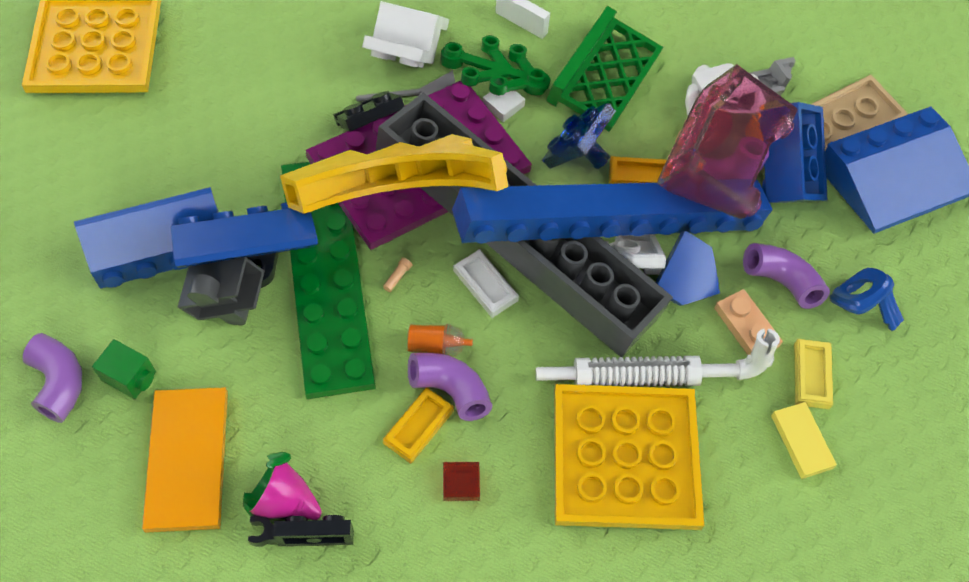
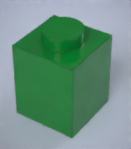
[92,339,156,399]

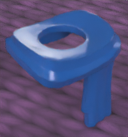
[829,268,904,331]

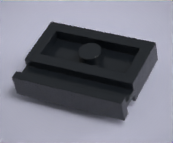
[333,91,405,132]

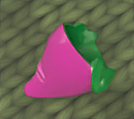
[243,452,322,520]

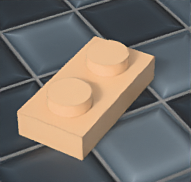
[714,289,783,355]

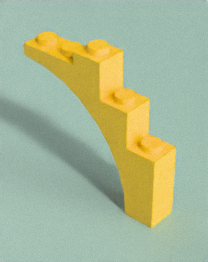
[280,134,508,214]

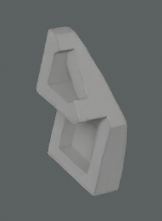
[750,57,796,100]

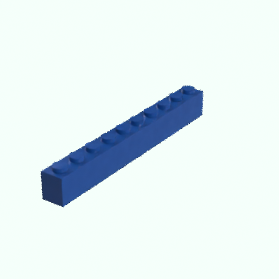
[452,180,773,244]

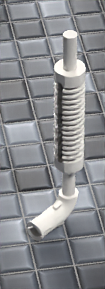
[535,329,780,387]

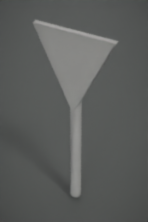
[356,70,455,102]

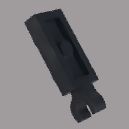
[248,515,354,547]

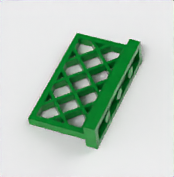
[546,6,664,132]

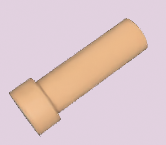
[383,258,413,292]

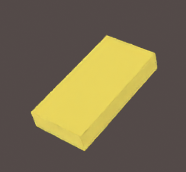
[794,339,833,410]
[771,402,837,479]

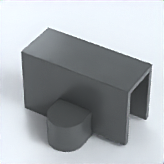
[178,257,265,326]

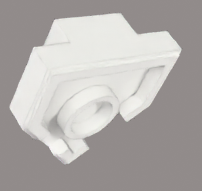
[606,234,666,275]

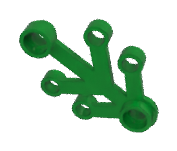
[440,35,551,96]

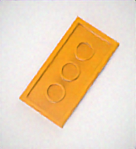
[142,387,228,533]

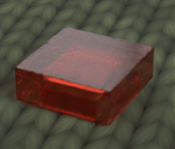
[443,462,480,501]

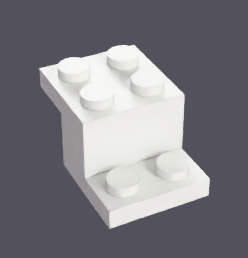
[362,1,449,68]

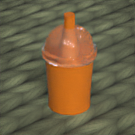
[408,324,473,356]

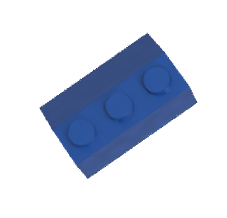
[759,102,828,203]

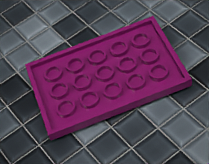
[306,81,532,250]

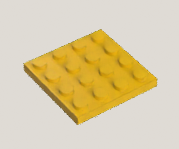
[22,0,161,93]
[554,384,705,530]

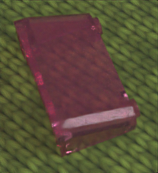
[657,64,798,219]

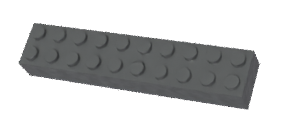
[376,92,673,357]

